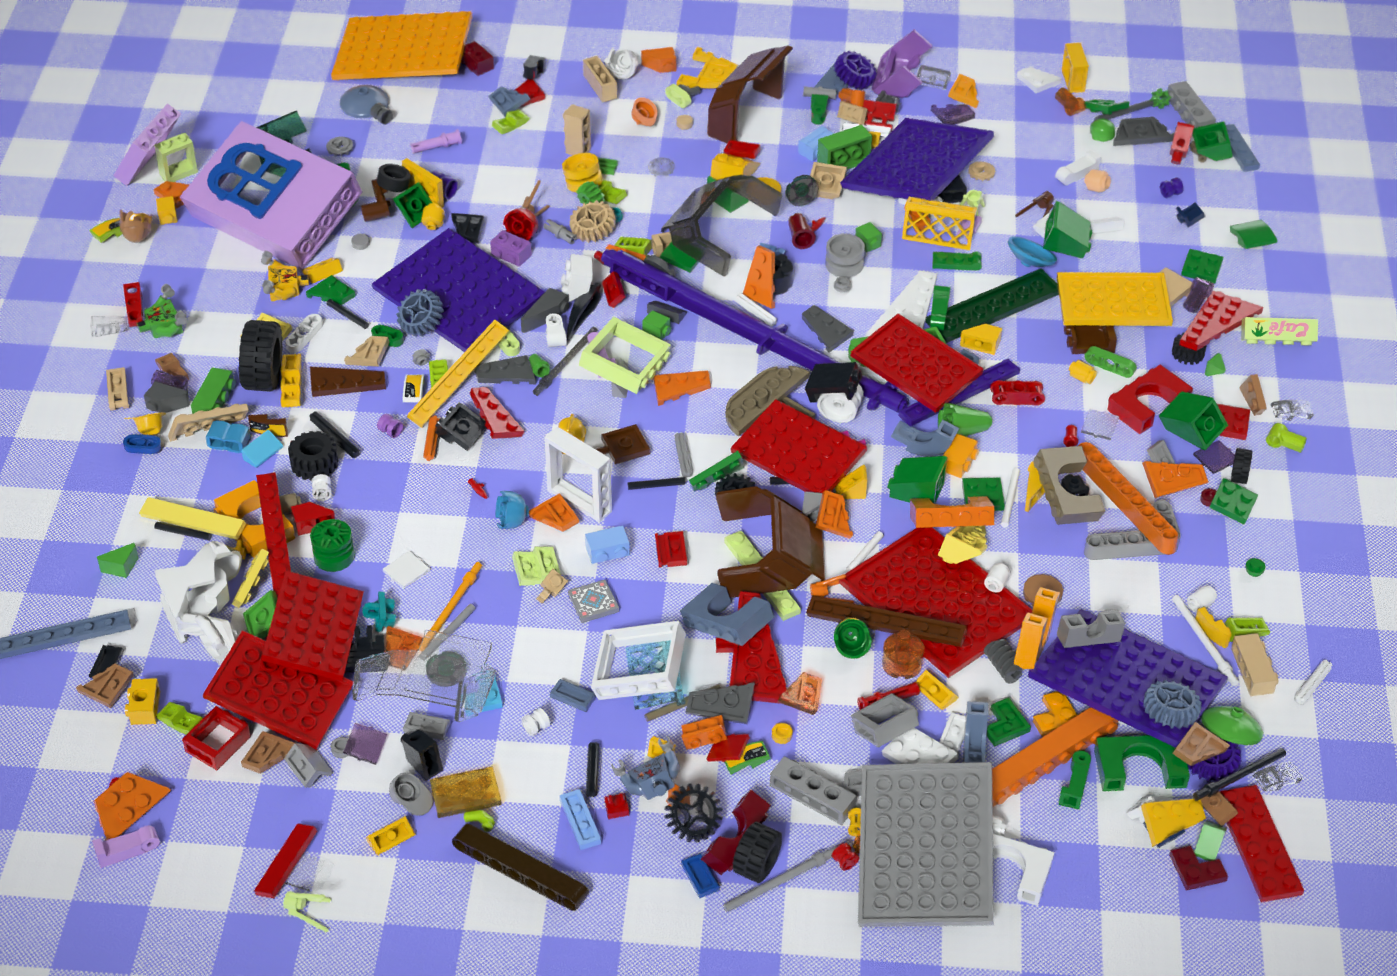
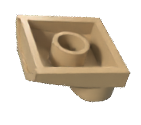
[806,162,847,199]

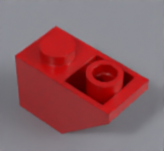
[291,502,335,536]

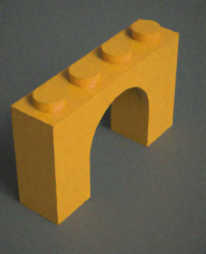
[213,480,295,558]
[1014,587,1060,669]

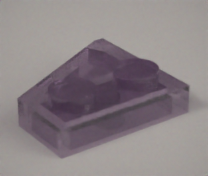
[931,104,975,125]

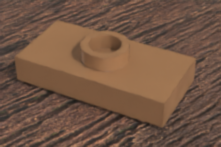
[1201,791,1238,826]

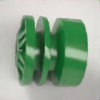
[310,519,355,572]

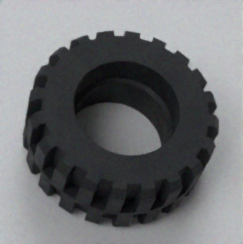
[238,320,283,392]

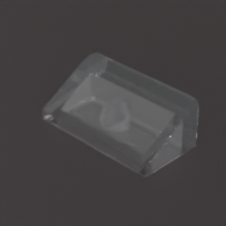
[917,65,951,90]

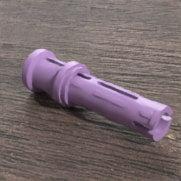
[410,129,462,154]

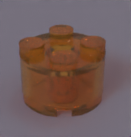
[882,630,925,679]

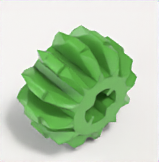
[576,181,605,204]

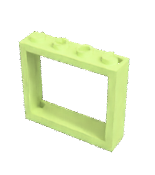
[579,316,671,394]

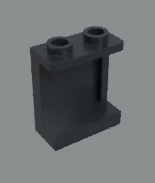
[805,362,862,403]

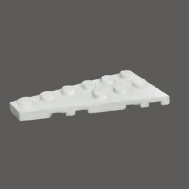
[865,271,937,337]

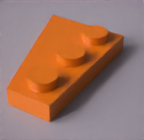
[743,245,775,309]
[654,370,710,406]
[1142,461,1209,499]

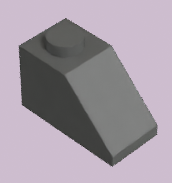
[144,381,190,413]

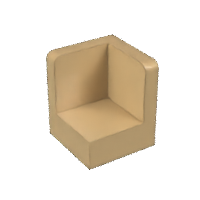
[651,232,673,258]

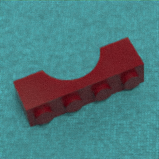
[701,789,771,875]

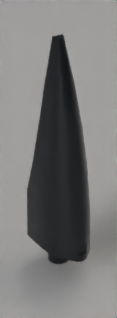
[567,282,601,341]

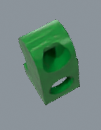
[811,94,828,125]

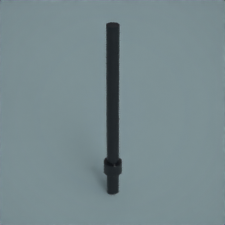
[1193,748,1286,801]

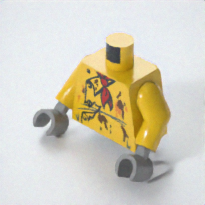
[261,251,309,301]

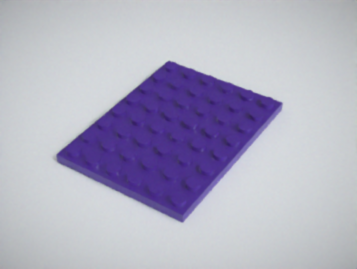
[840,118,994,201]
[372,228,545,352]
[1027,609,1228,748]

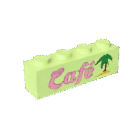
[1241,317,1318,346]

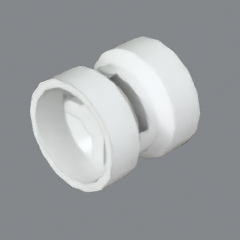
[312,474,332,501]
[521,708,550,736]

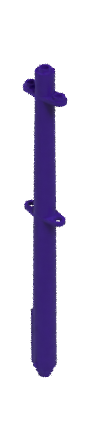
[601,249,908,413]

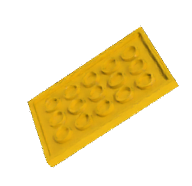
[1057,272,1173,326]

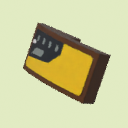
[248,414,288,437]

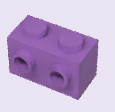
[490,230,532,267]

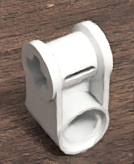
[546,314,566,347]

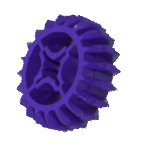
[834,50,877,90]
[1187,730,1242,783]

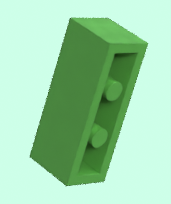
[191,367,236,414]

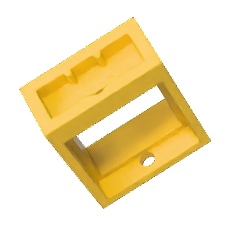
[1061,43,1089,93]

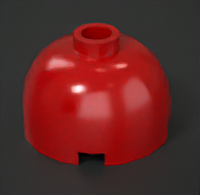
[503,208,538,241]

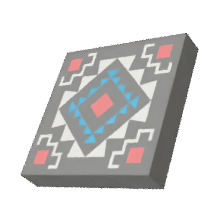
[568,580,619,623]

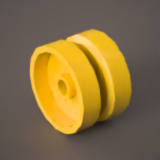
[562,153,603,193]

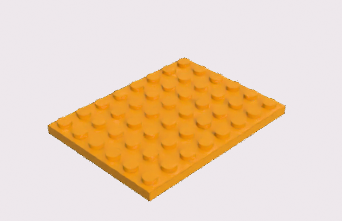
[331,11,473,80]

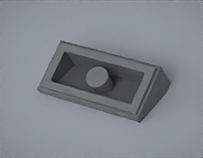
[647,300,687,324]

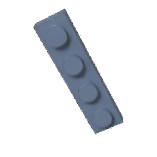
[1226,124,1260,172]

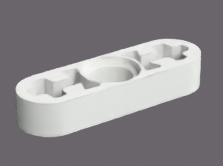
[285,314,322,353]

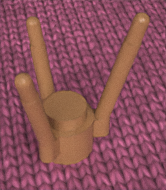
[522,180,549,217]

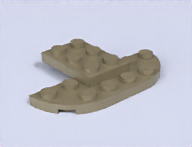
[725,366,815,436]

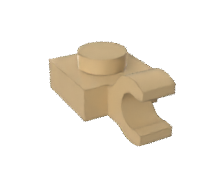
[536,569,568,604]

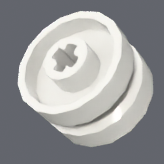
[817,384,863,423]

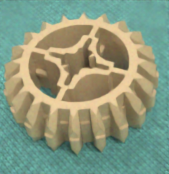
[569,200,616,243]

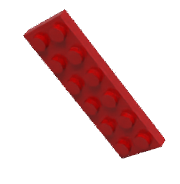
[1219,785,1304,903]

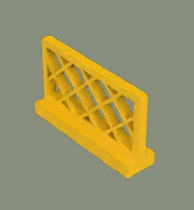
[902,197,977,250]

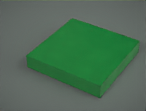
[660,235,707,273]

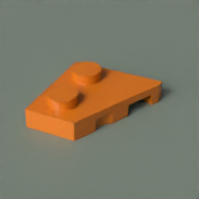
[815,490,853,539]
[529,493,579,532]

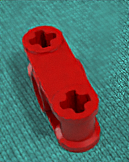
[990,380,1045,406]

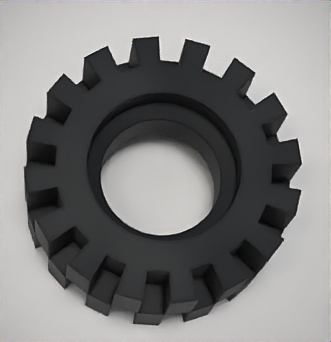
[1172,332,1207,365]
[1231,448,1252,484]

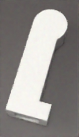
[1055,150,1101,185]

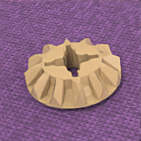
[968,161,995,182]

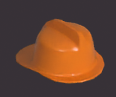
[631,97,658,126]

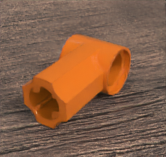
[838,88,865,107]

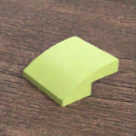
[512,546,561,586]

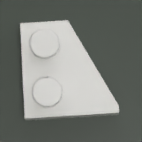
[1017,67,1061,93]

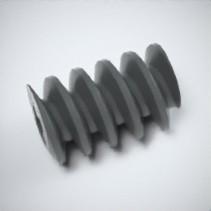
[984,639,1024,684]

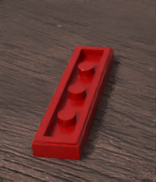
[254,824,317,899]

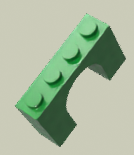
[1094,735,1190,791]

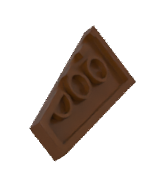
[310,367,386,397]

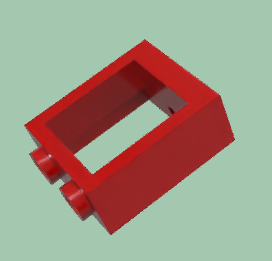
[182,706,250,771]

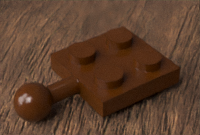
[592,424,650,464]

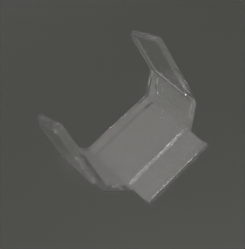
[352,630,496,722]

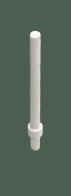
[1172,595,1239,686]

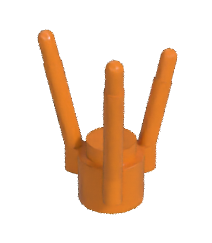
[810,574,854,604]

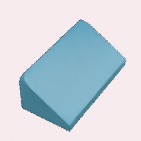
[241,430,283,468]

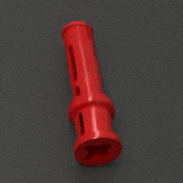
[857,682,920,710]

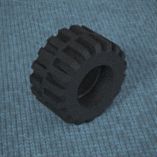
[288,431,338,481]
[733,822,782,883]

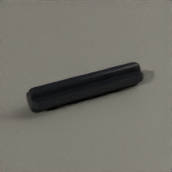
[586,742,600,797]

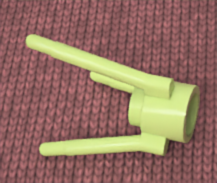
[960,190,985,216]
[283,891,331,932]

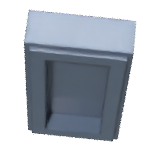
[550,679,596,712]

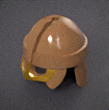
[119,209,152,243]

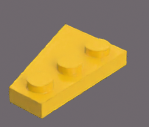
[1141,799,1206,847]

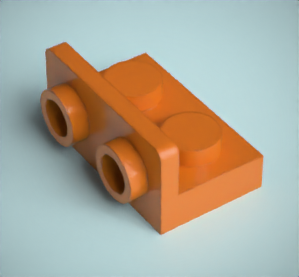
[681,715,727,750]

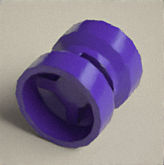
[1160,177,1183,198]

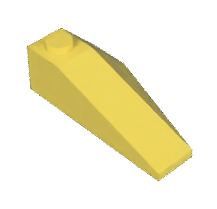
[938,526,987,564]

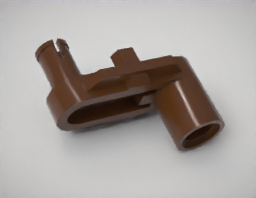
[361,179,391,222]

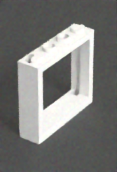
[544,426,612,523]
[591,621,686,700]

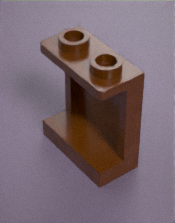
[1064,325,1117,354]

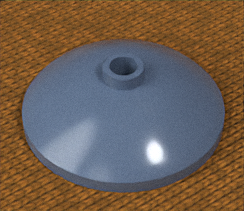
[340,85,389,118]

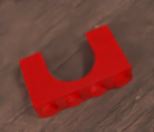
[1107,364,1193,434]

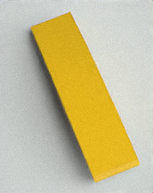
[281,354,301,407]

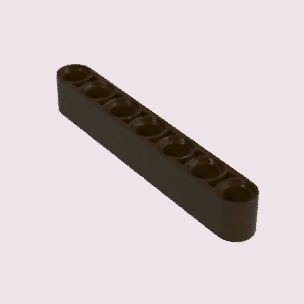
[452,823,589,911]

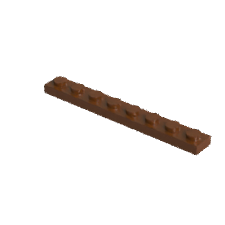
[806,596,967,647]

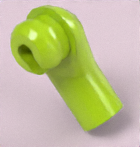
[464,810,495,832]

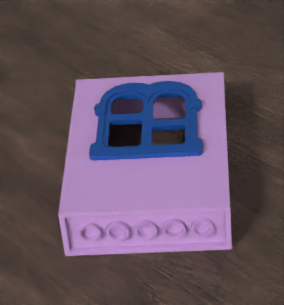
[180,121,362,270]

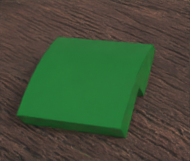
[1230,220,1277,249]

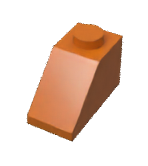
[641,47,676,73]

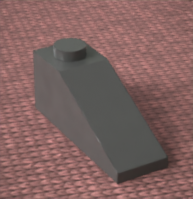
[521,287,569,333]

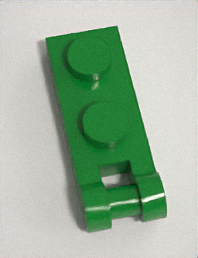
[932,251,982,271]

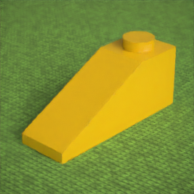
[1025,461,1045,512]

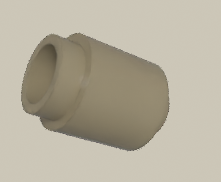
[279,493,301,514]

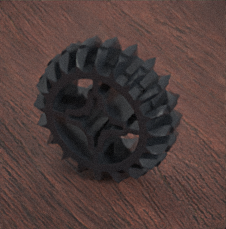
[664,783,723,843]

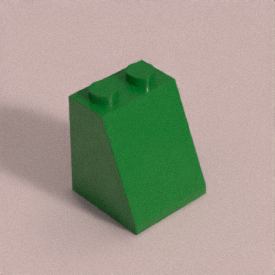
[1043,201,1092,259]
[1159,391,1228,450]
[887,456,948,504]

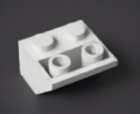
[561,254,592,303]

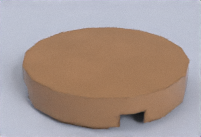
[1023,574,1063,606]

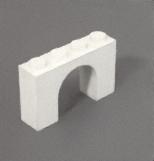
[993,834,1055,906]

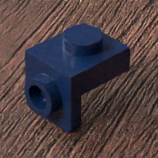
[1176,202,1206,228]

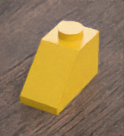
[960,324,1002,355]

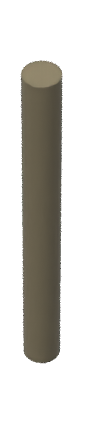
[644,684,721,722]

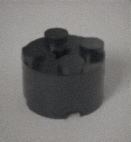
[773,254,793,295]

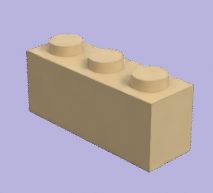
[583,56,617,102]
[563,104,591,155]
[1231,633,1279,696]

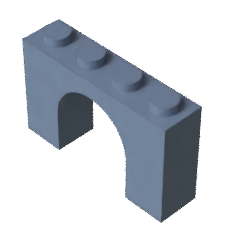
[680,583,774,646]

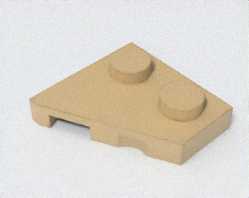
[344,336,389,367]

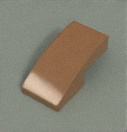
[155,353,189,387]

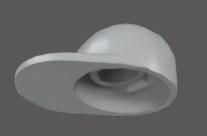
[389,772,433,816]

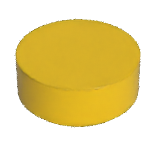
[771,723,793,744]

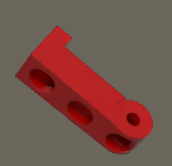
[123,282,143,327]

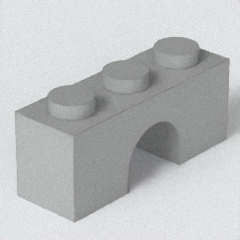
[1056,610,1126,648]

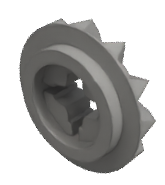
[326,137,353,157]

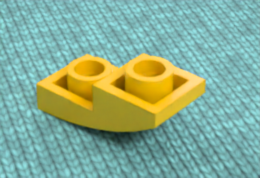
[1195,607,1231,648]

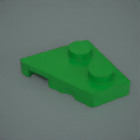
[306,275,355,305]

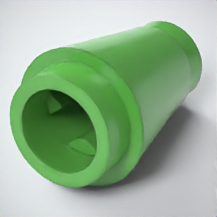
[529,354,550,378]

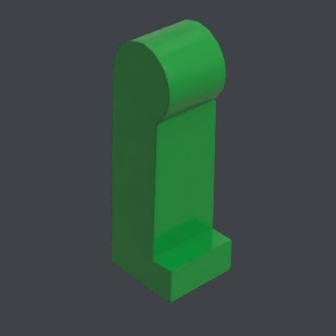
[930,285,950,331]
[1058,750,1091,810]

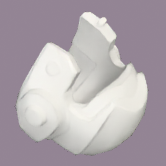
[604,48,638,79]

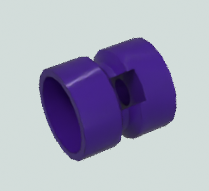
[431,171,458,200]

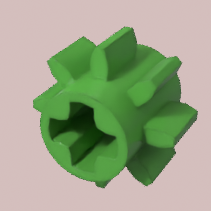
[1149,88,1171,109]

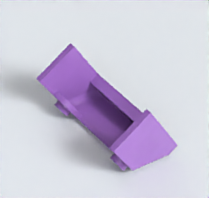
[871,29,932,98]

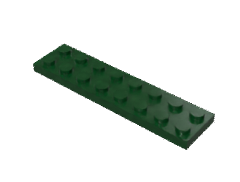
[925,268,1059,343]

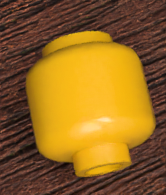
[421,203,445,230]

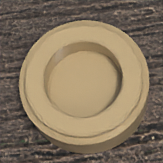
[676,115,693,130]

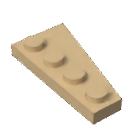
[168,404,249,442]

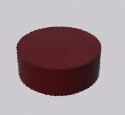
[1200,488,1217,507]

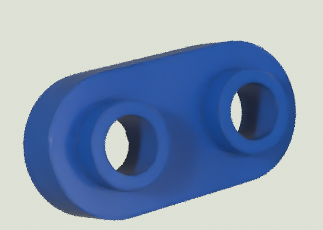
[123,434,162,454]

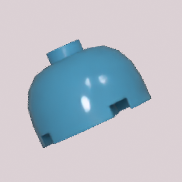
[495,491,529,529]

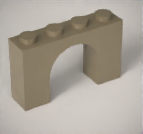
[1034,446,1105,525]

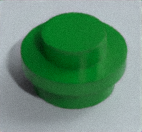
[1245,558,1266,577]

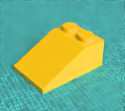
[710,153,760,187]

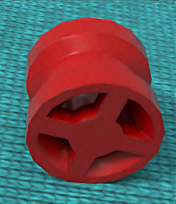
[831,843,859,871]

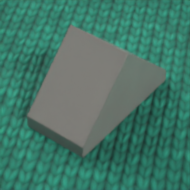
[802,492,822,522]

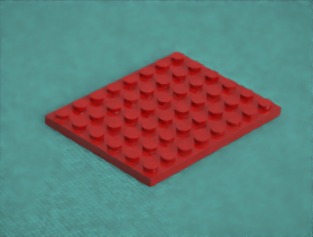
[839,527,1033,678]

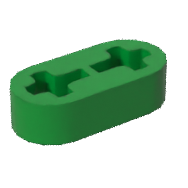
[371,325,404,347]

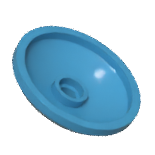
[1008,236,1057,267]

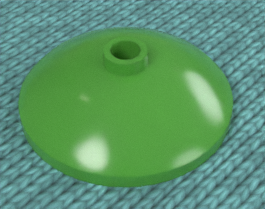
[1201,706,1264,745]

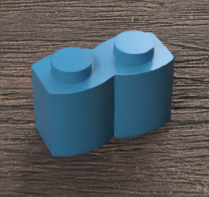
[206,421,250,453]

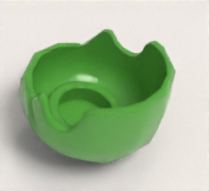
[1090,118,1115,142]

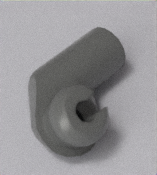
[678,84,701,97]

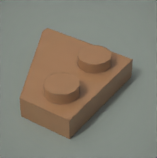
[1239,374,1267,416]
[76,663,134,708]
[1173,722,1230,766]
[241,731,295,774]

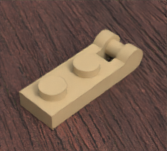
[106,367,129,411]

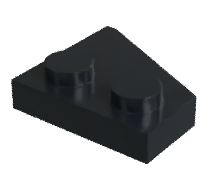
[451,213,485,243]

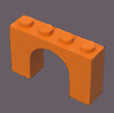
[910,496,994,528]

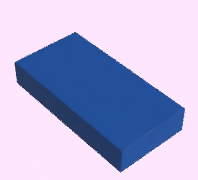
[681,853,719,899]

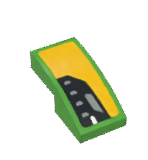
[725,741,771,775]

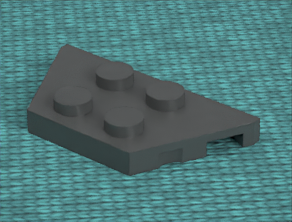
[1113,117,1175,146]

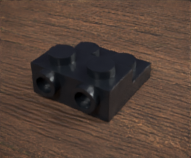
[435,402,487,451]

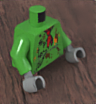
[137,284,188,338]

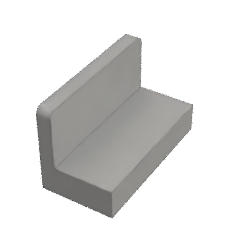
[284,743,333,788]

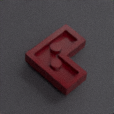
[1169,846,1228,891]

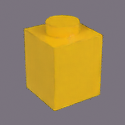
[156,196,177,225]

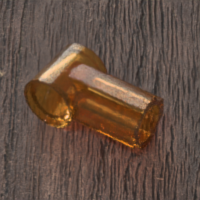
[1055,87,1086,116]

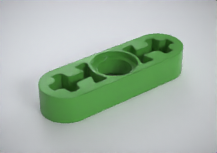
[1084,346,1137,378]

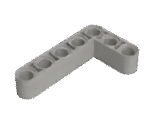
[1084,500,1181,560]

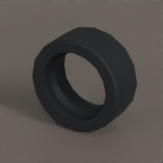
[377,164,411,192]

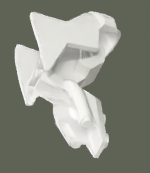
[155,541,242,665]

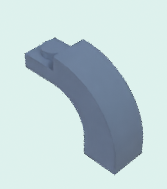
[891,420,959,456]
[963,701,988,763]

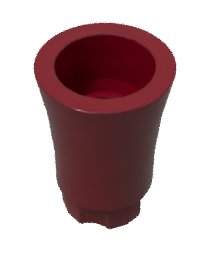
[788,213,816,249]

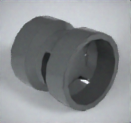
[370,103,393,125]

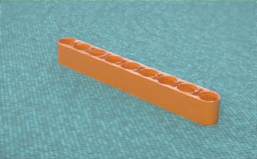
[1078,442,1178,555]

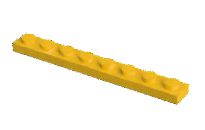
[407,320,509,428]

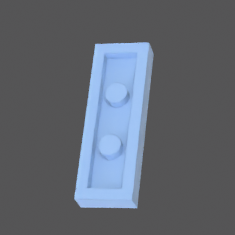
[559,789,601,850]

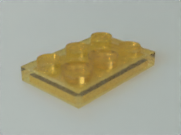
[430,766,502,818]

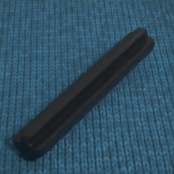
[309,411,360,458]

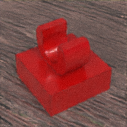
[604,793,629,819]

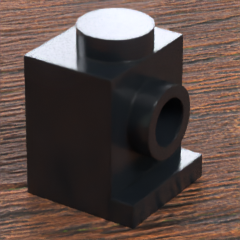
[1061,474,1089,496]

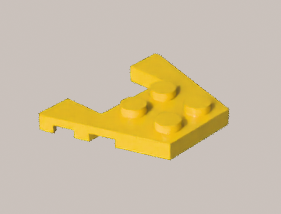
[676,47,738,88]

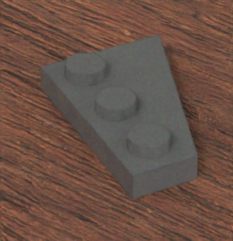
[802,305,854,353]
[474,355,536,385]
[686,683,755,725]

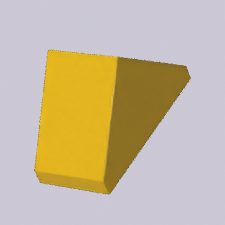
[835,465,867,499]

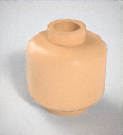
[1084,169,1111,192]

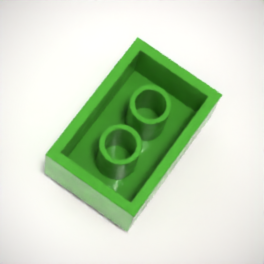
[817,124,872,170]

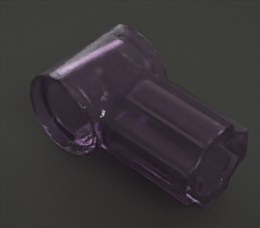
[1183,277,1214,313]
[151,370,188,391]

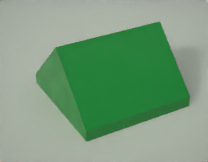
[707,176,750,213]

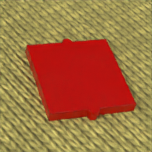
[706,734,750,762]

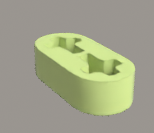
[665,84,691,108]
[498,331,520,356]

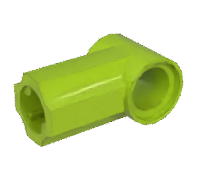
[1266,423,1307,453]

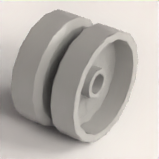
[825,234,865,277]

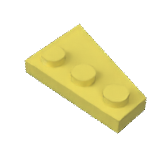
[232,549,269,608]

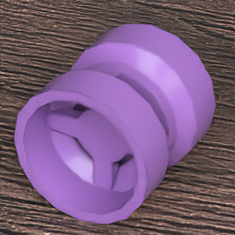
[377,413,403,438]

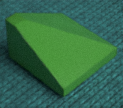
[1205,353,1226,376]

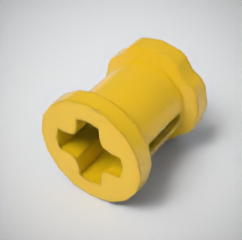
[848,808,861,837]

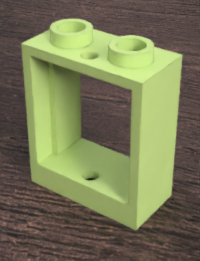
[154,133,198,182]

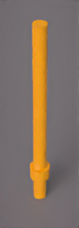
[418,562,482,652]

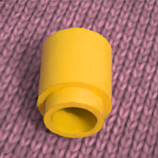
[1068,360,1097,384]

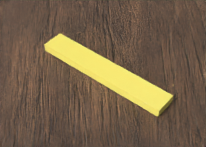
[139,497,246,540]

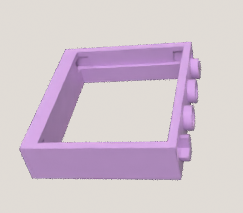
[113,103,181,186]

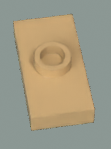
[837,101,867,125]

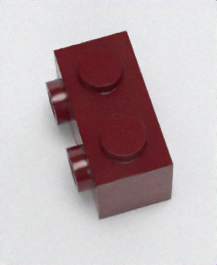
[461,41,494,76]

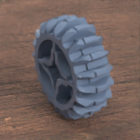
[396,289,444,337]
[1143,680,1201,729]

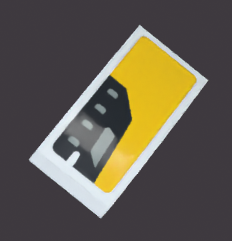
[403,375,424,402]

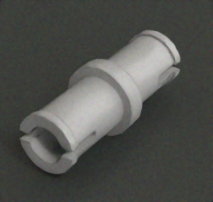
[803,86,836,100]
[544,219,577,245]

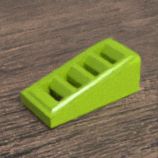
[614,237,652,255]
[429,359,448,388]
[1225,618,1270,642]

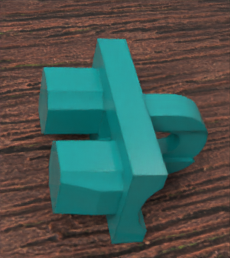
[362,591,396,632]

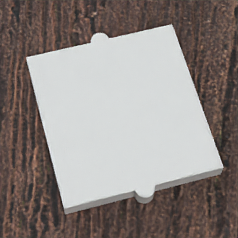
[383,551,430,589]

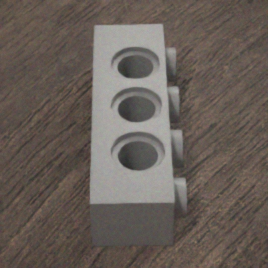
[1168,81,1216,128]
[770,756,856,826]

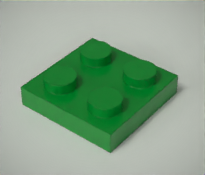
[1181,249,1224,284]
[962,478,1005,511]
[1209,478,1258,524]

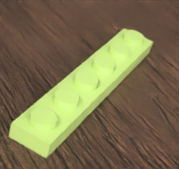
[724,530,801,621]

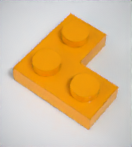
[1033,691,1077,737]

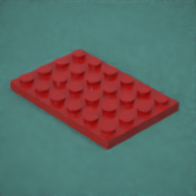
[850,313,984,413]
[731,399,867,493]
[261,571,364,681]
[203,630,354,750]

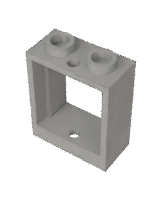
[851,693,919,747]

